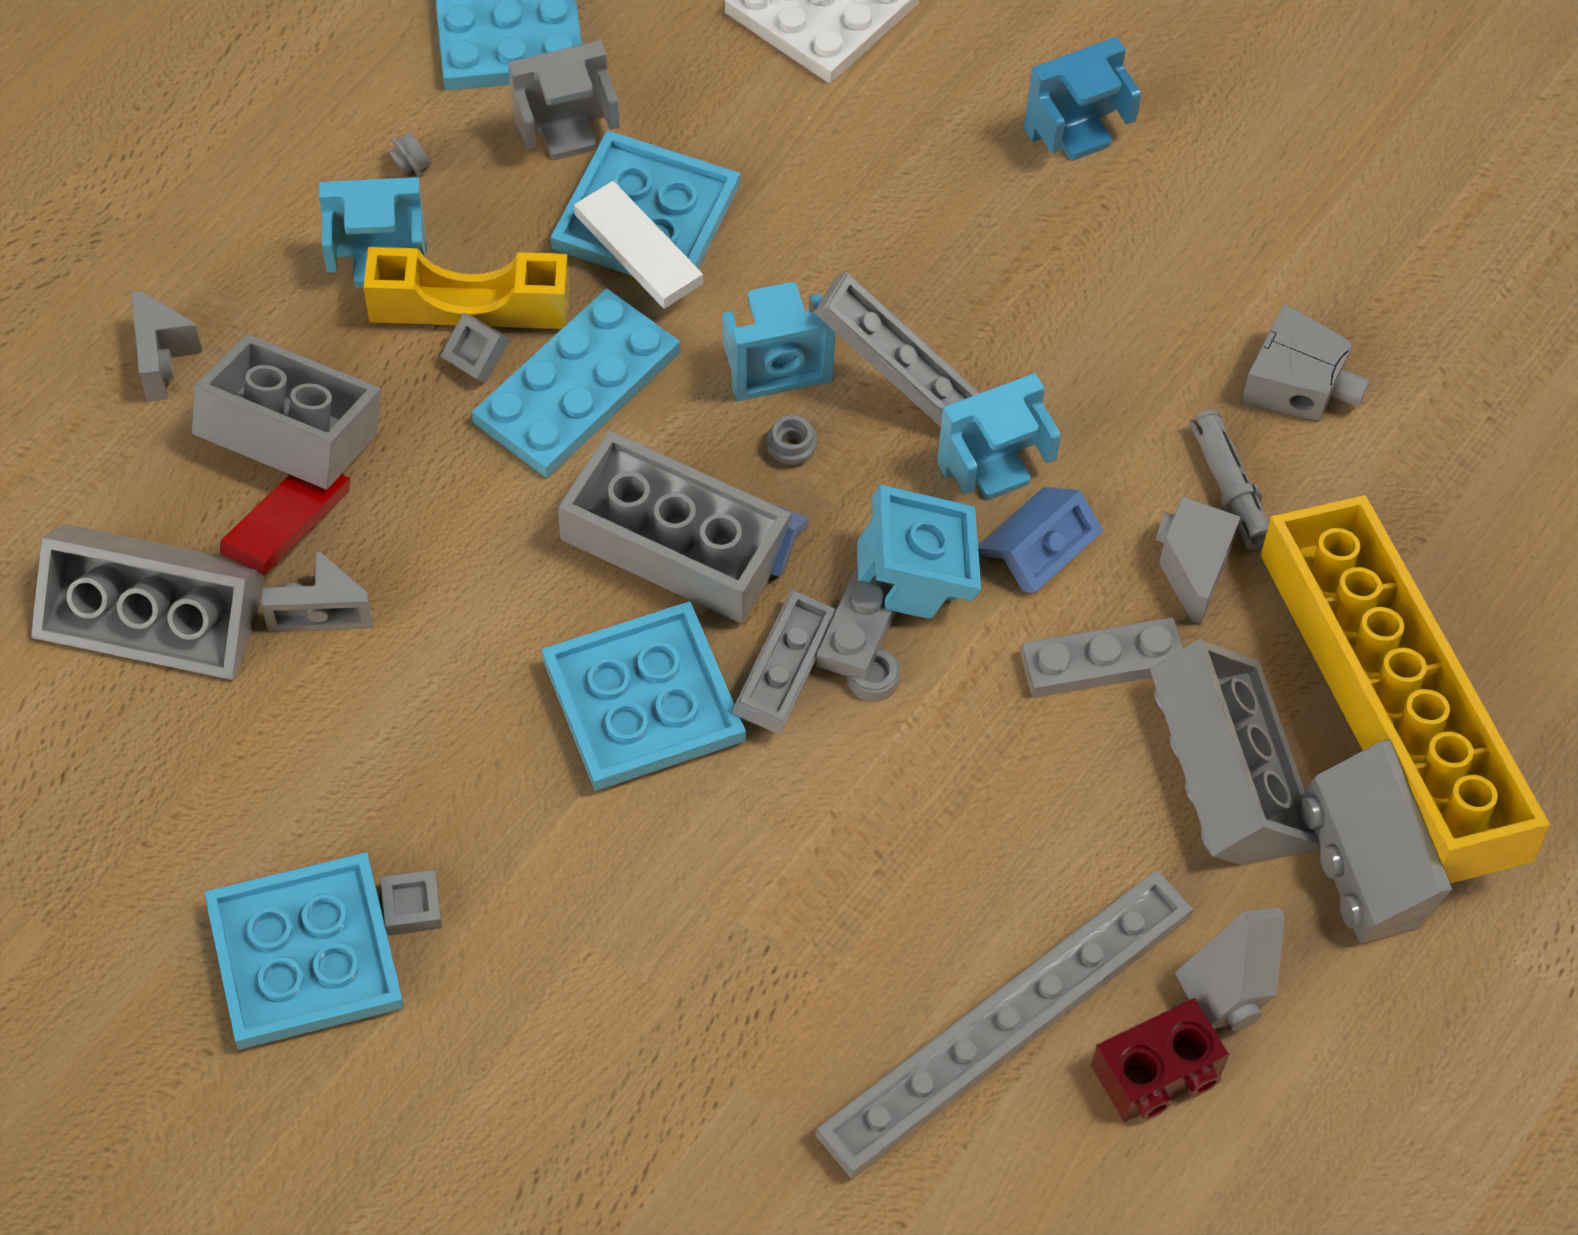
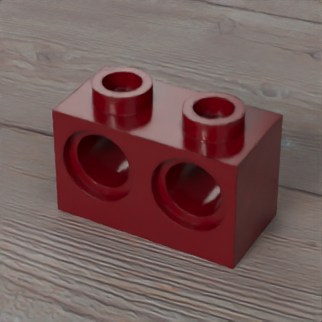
[1091,998,1229,1123]

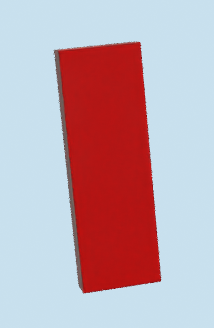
[220,474,350,575]

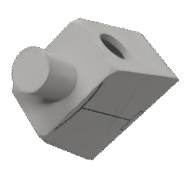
[1241,304,1370,421]

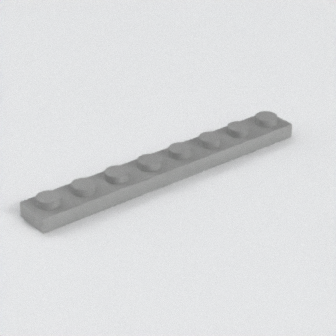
[816,870,1193,1179]

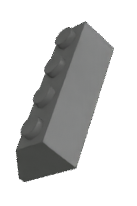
[558,430,792,624]
[31,524,263,680]
[1150,639,1321,865]

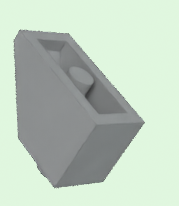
[1155,496,1241,625]
[1175,907,1285,1031]

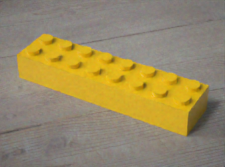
[1260,495,1550,884]

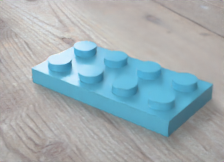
[472,288,681,478]

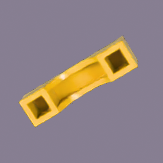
[363,247,570,329]

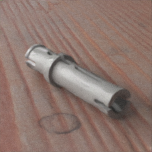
[1190,410,1269,550]

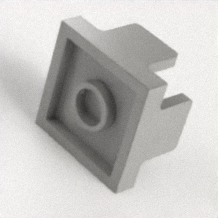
[508,40,619,160]

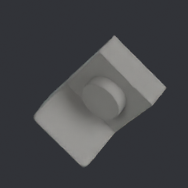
[131,291,202,402]
[261,551,373,632]

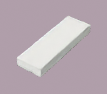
[574,181,703,309]

